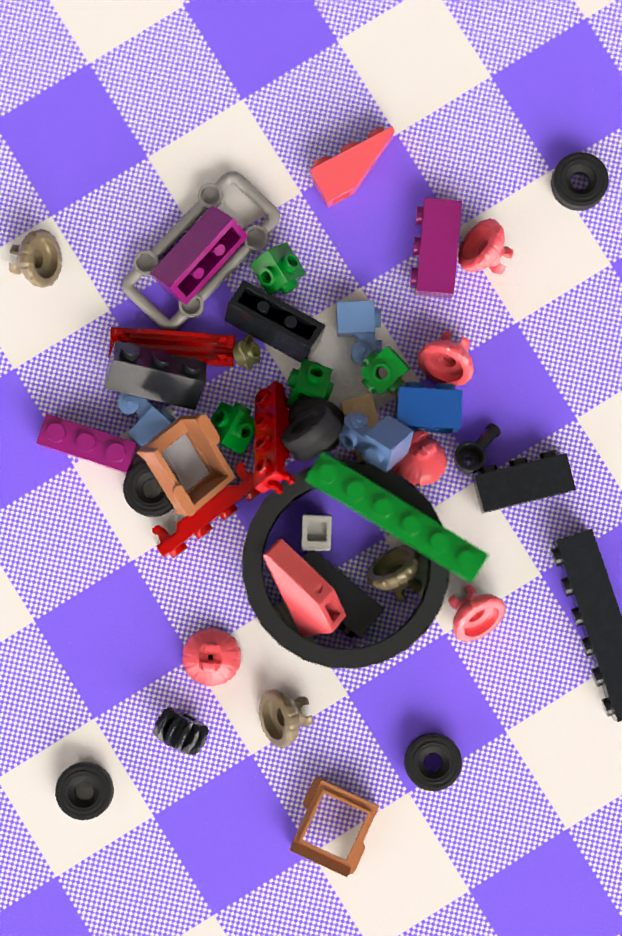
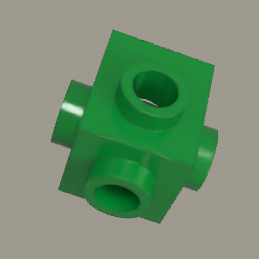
[250,242,307,295]
[360,346,411,395]
[286,358,334,406]
[211,401,255,455]

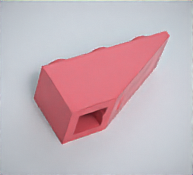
[310,126,395,208]
[263,539,346,637]

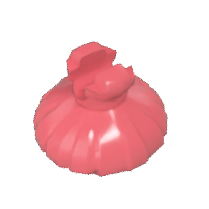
[458,218,514,274]
[417,331,474,386]
[391,429,447,487]
[448,584,505,642]
[182,628,241,686]

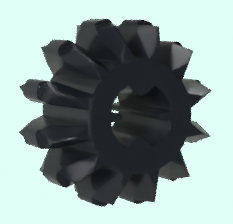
[153,707,209,755]

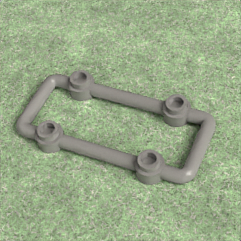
[122,171,280,330]

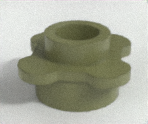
[233,335,261,370]

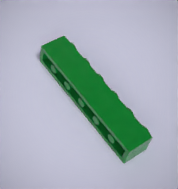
[305,452,489,584]

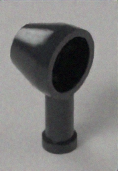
[454,423,501,475]

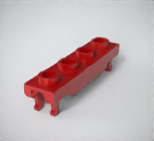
[108,327,236,368]
[254,380,295,494]
[152,462,261,558]

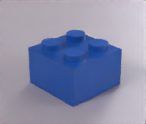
[395,382,463,434]

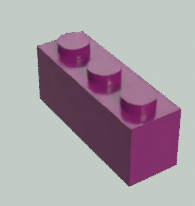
[410,198,462,299]
[150,205,249,305]
[36,413,139,474]

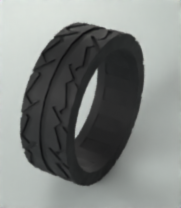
[242,460,450,669]

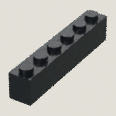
[550,529,622,722]

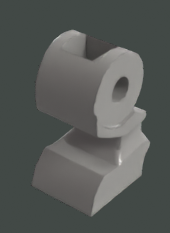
[302,513,332,551]

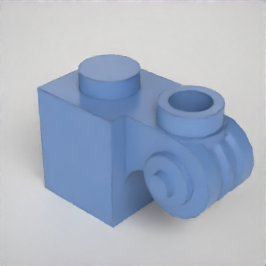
[336,301,382,367]
[118,393,176,447]
[339,412,413,473]

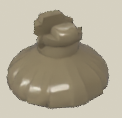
[9,229,62,288]
[366,545,422,602]
[258,689,313,748]

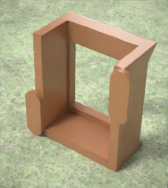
[136,414,236,516]
[289,777,380,878]

